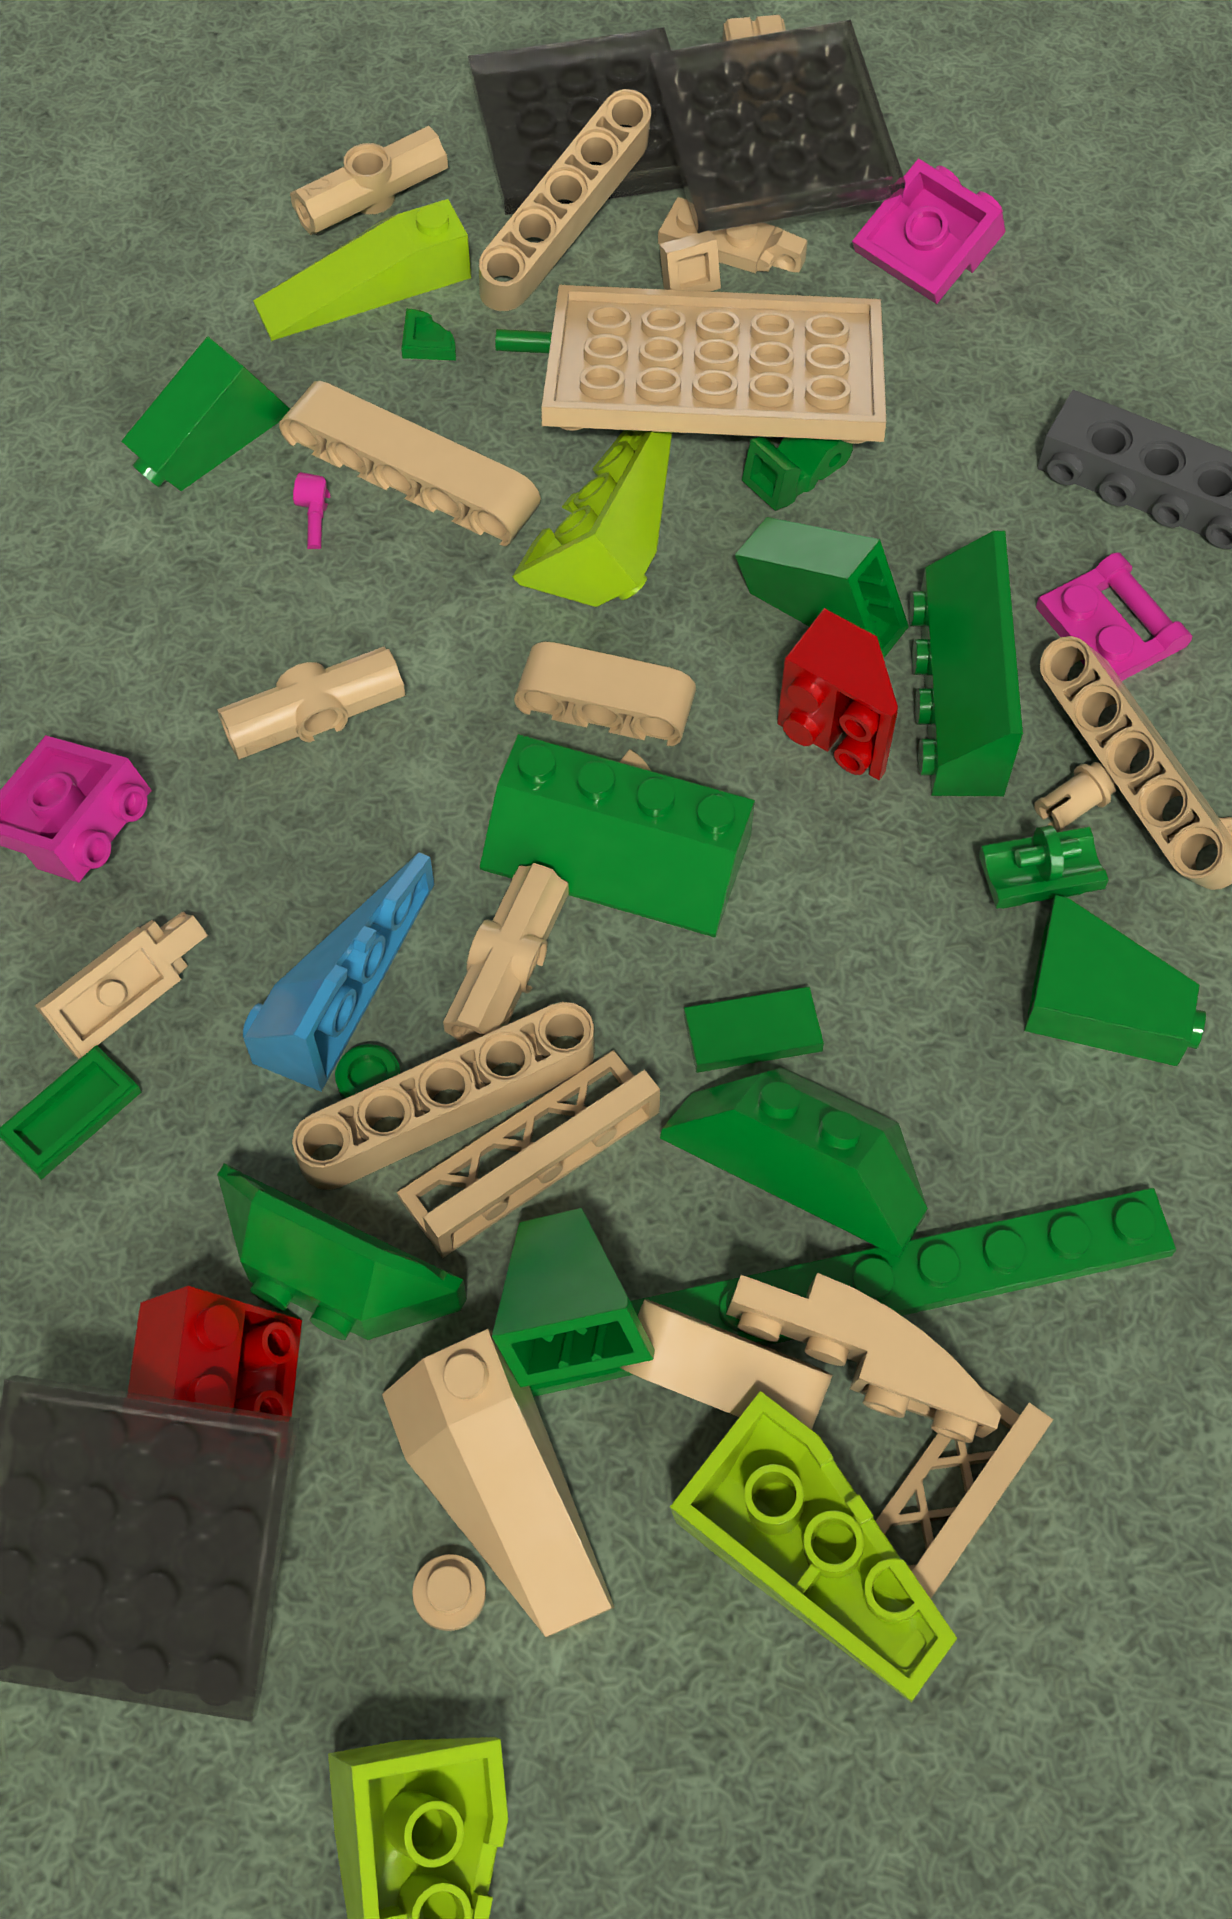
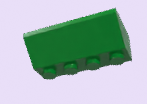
[909,531,1023,797]
[480,734,755,938]

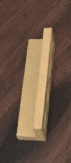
[397,1050,660,1258]
[876,1388,1054,1599]

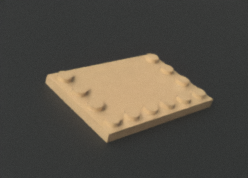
[542,285,886,444]

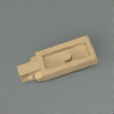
[658,197,807,273]
[35,912,208,1059]

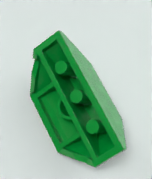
[660,1067,928,1257]
[217,1163,467,1340]

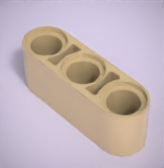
[514,642,696,746]
[620,1299,833,1430]

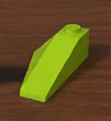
[253,199,471,341]
[512,430,672,607]
[670,1391,957,1703]
[328,1737,508,1919]

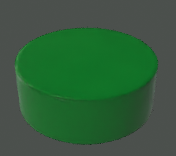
[335,1044,401,1099]

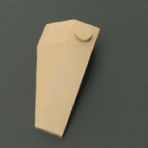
[382,1329,615,1637]

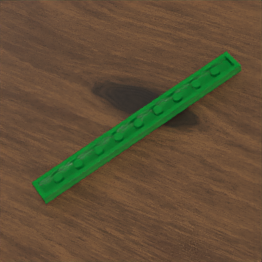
[529,1188,1176,1397]

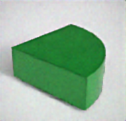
[401,308,456,361]

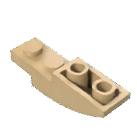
[726,1273,1001,1443]

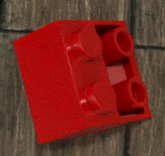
[777,608,898,780]
[121,1285,302,1456]

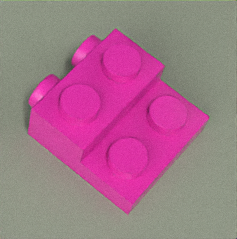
[852,158,1006,304]
[0,735,152,883]

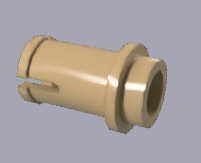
[1034,762,1116,832]

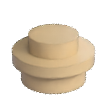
[413,1554,486,1631]

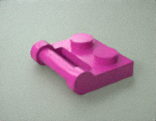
[1036,552,1192,681]

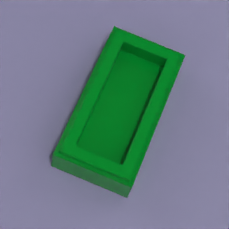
[684,986,824,1073]
[0,1045,142,1180]

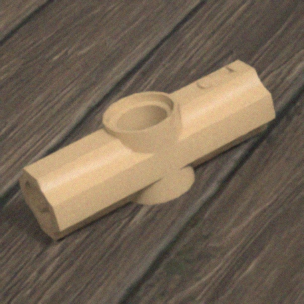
[290,126,448,235]
[217,647,405,760]
[443,863,569,1044]

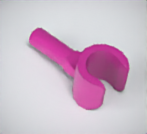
[293,472,330,549]

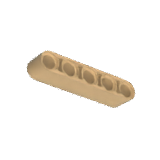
[479,89,651,311]
[279,381,541,546]
[1040,636,1232,890]
[292,1002,595,1190]

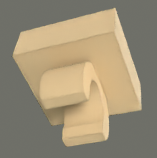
[659,230,721,291]

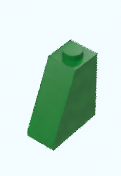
[121,336,290,491]
[735,517,909,658]
[1024,895,1206,1066]
[492,1208,655,1388]

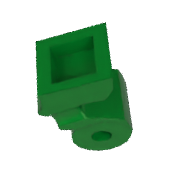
[742,437,853,511]

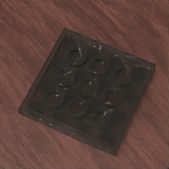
[649,20,906,233]
[468,27,709,215]
[0,1375,300,1722]

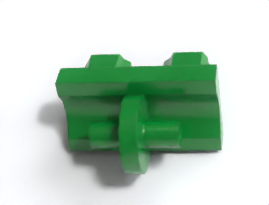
[979,825,1109,909]

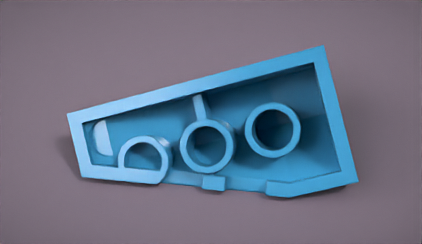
[243,853,434,1092]

